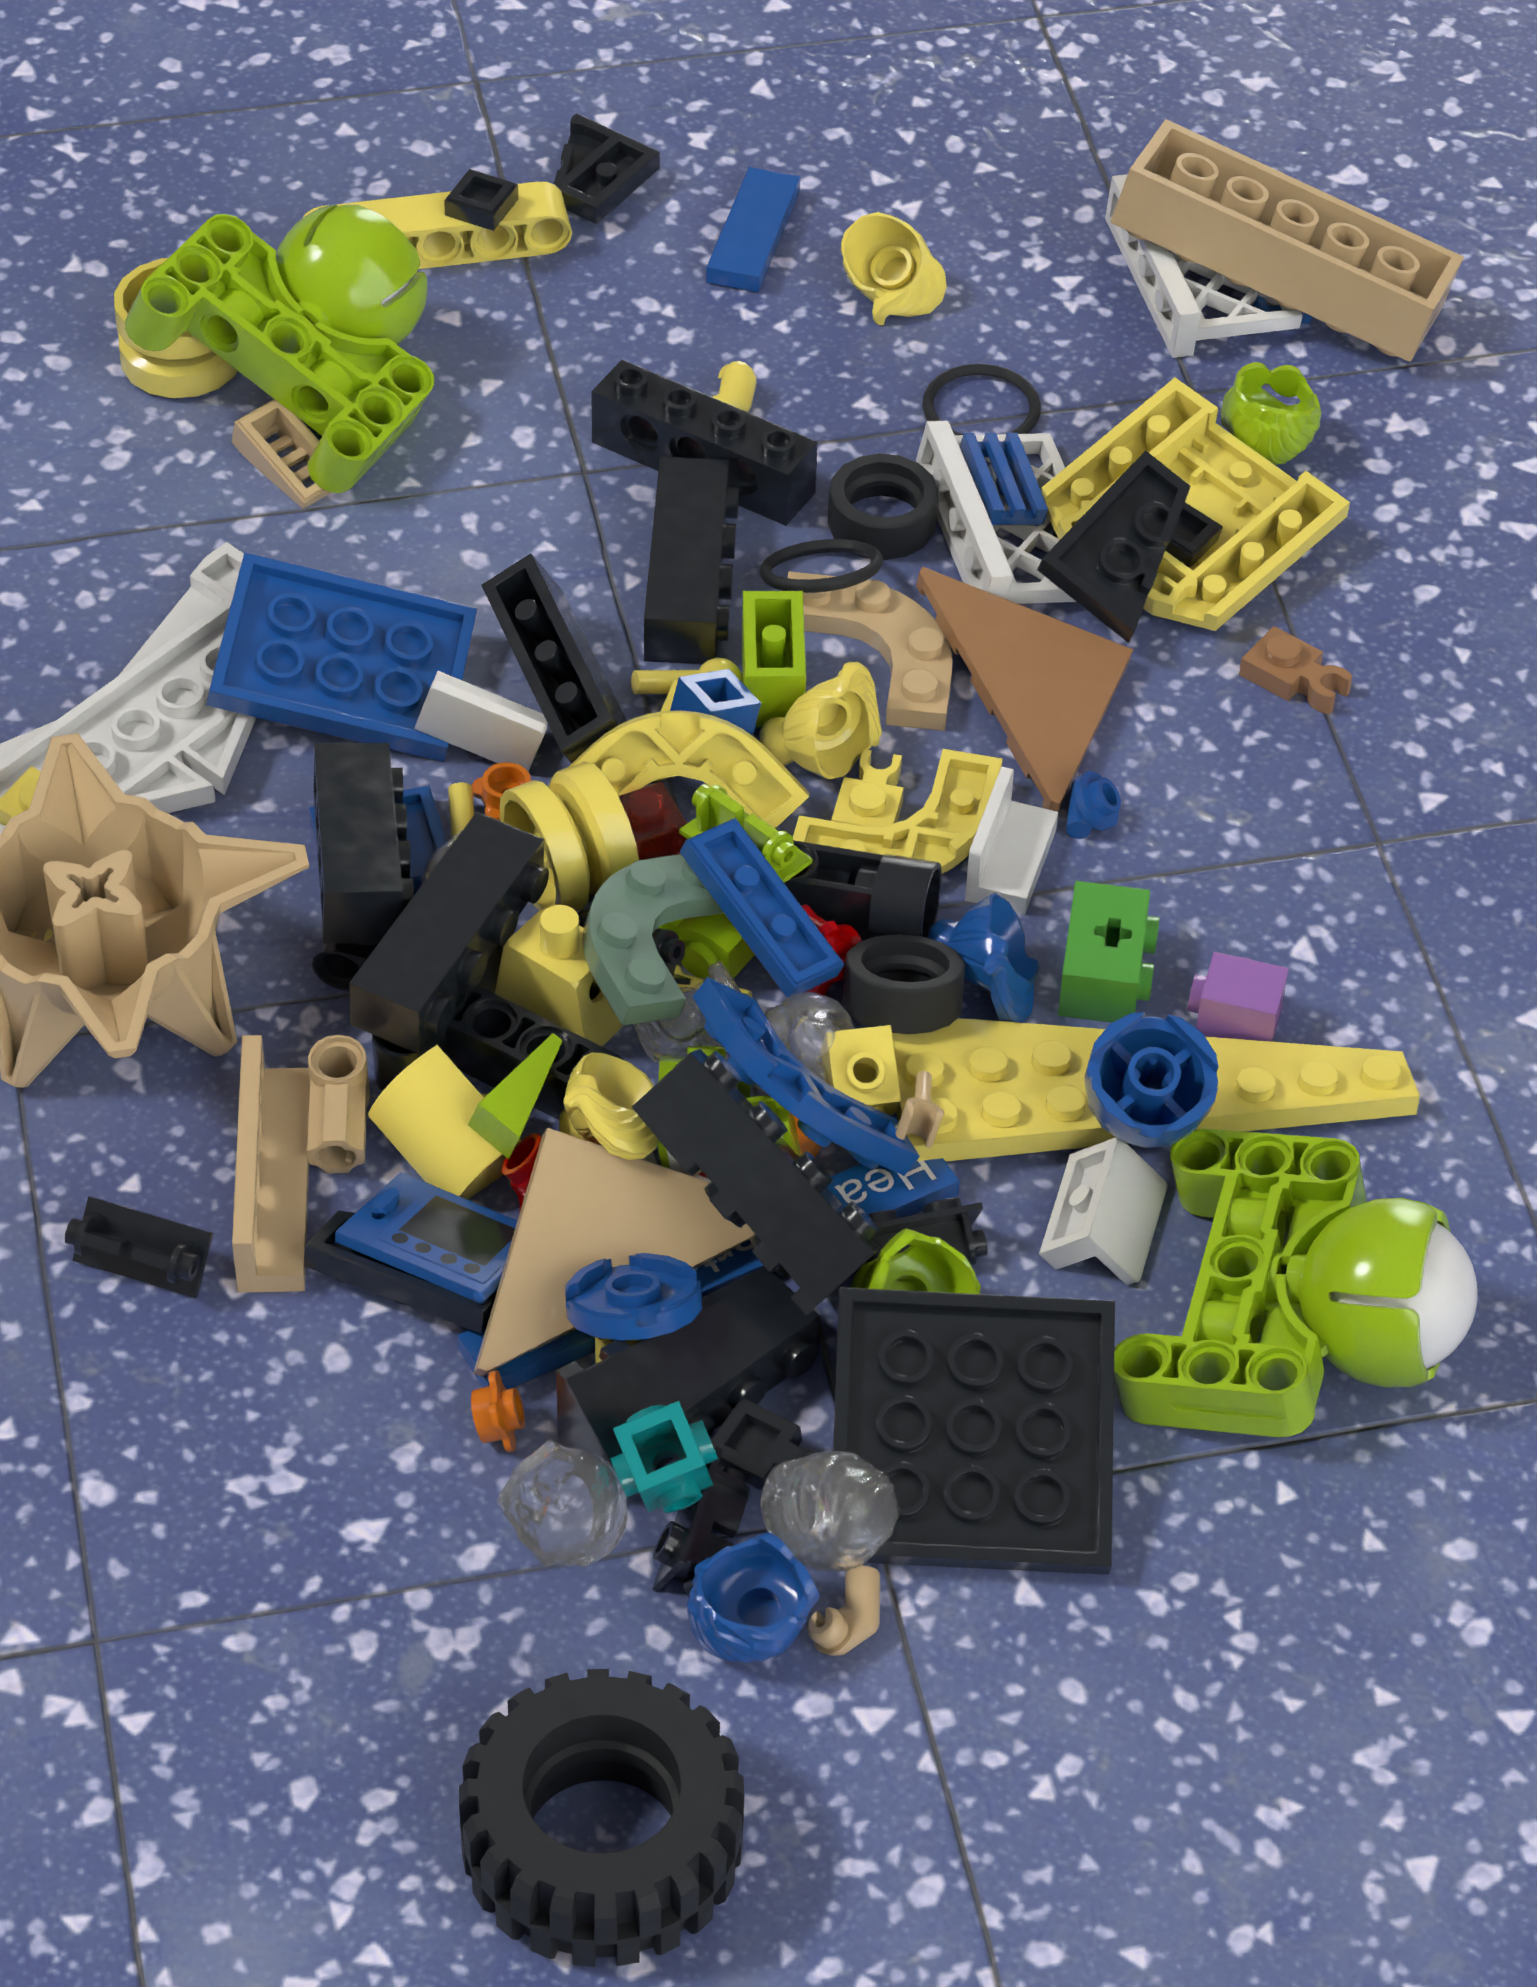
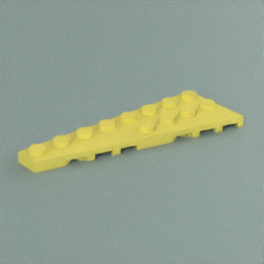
[892,1018,1420,1161]

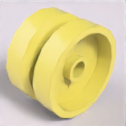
[114,258,238,398]
[500,761,639,912]

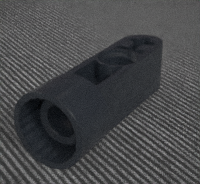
[784,840,942,938]

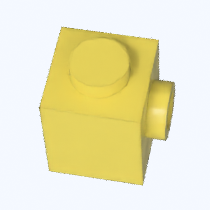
[820,1025,901,1115]

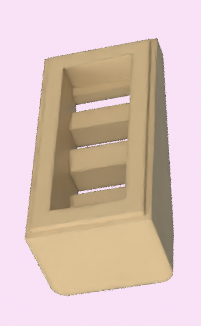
[231,399,332,509]

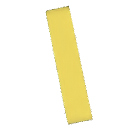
[303,181,572,269]

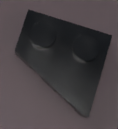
[554,113,660,224]

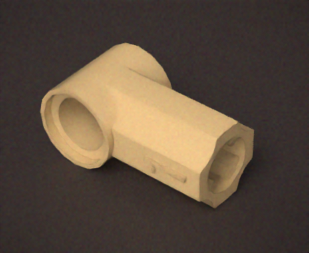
[307,1035,370,1174]

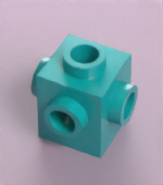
[610,1401,718,1513]

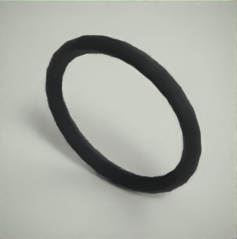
[922,363,1041,436]
[760,539,883,593]

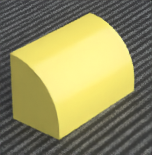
[368,1045,521,1200]

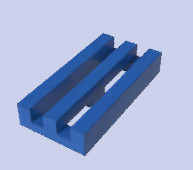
[960,433,1048,525]

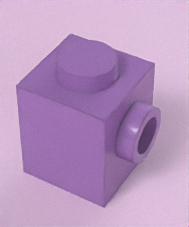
[1187,952,1289,1042]

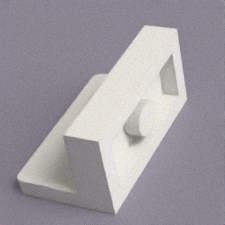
[414,671,548,771]
[965,767,1058,915]
[1039,1137,1167,1285]

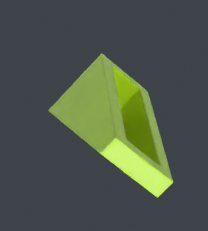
[468,1033,563,1159]

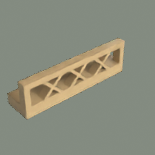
[232,1035,310,1293]

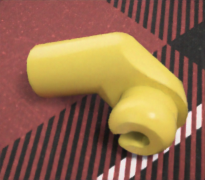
[712,361,757,412]

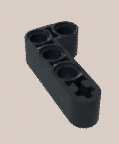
[372,985,624,1120]

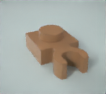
[1239,626,1353,714]

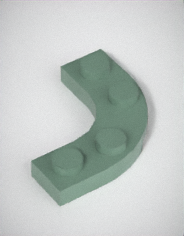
[583,854,724,1026]

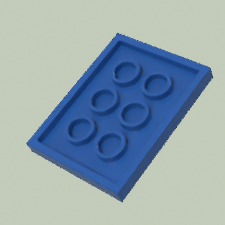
[206,552,478,762]

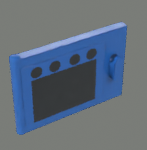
[335,1172,518,1304]

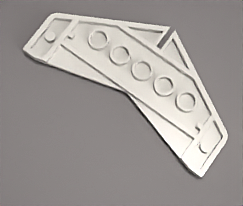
[0,542,257,834]

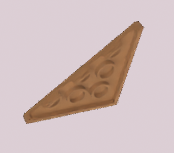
[916,566,1133,812]

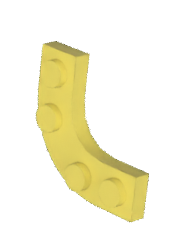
[548,711,809,828]
[793,749,1003,874]

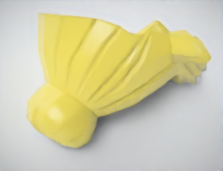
[841,212,947,325]
[760,661,882,779]
[559,1052,658,1160]

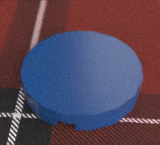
[565,1253,702,1341]

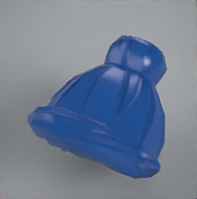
[927,893,1039,1023]

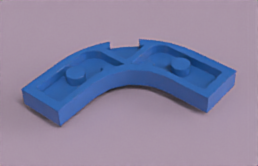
[692,977,920,1176]

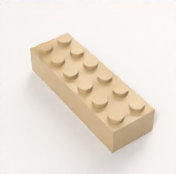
[1110,119,1464,362]

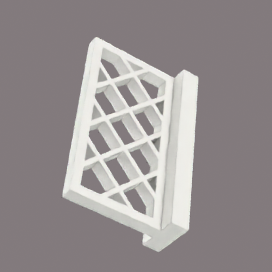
[1105,174,1303,358]
[915,421,1076,604]

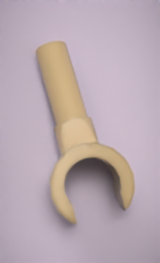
[895,1071,944,1148]

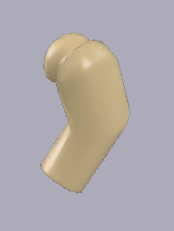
[807,1565,880,1656]

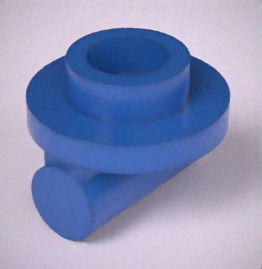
[1066,771,1121,839]

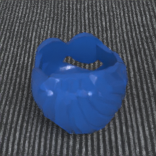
[686,1532,820,1663]

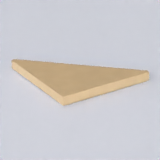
[473,1128,755,1377]

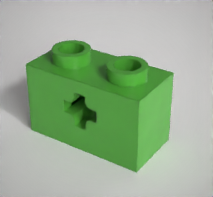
[1058,881,1160,1023]

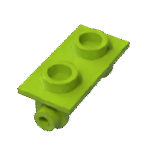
[679,784,812,883]

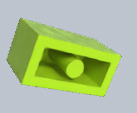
[742,591,806,727]

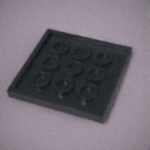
[828,1287,1115,1575]

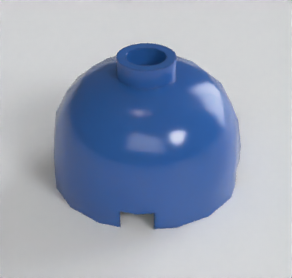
[1085,1012,1219,1148]

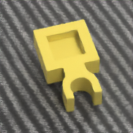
[831,749,904,826]

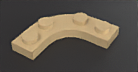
[787,571,953,731]

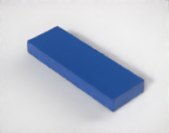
[706,167,801,292]
[680,818,844,1000]

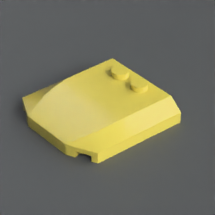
[1041,377,1350,631]

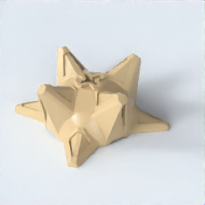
[0,733,309,1088]

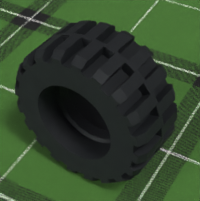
[459,1669,745,1967]

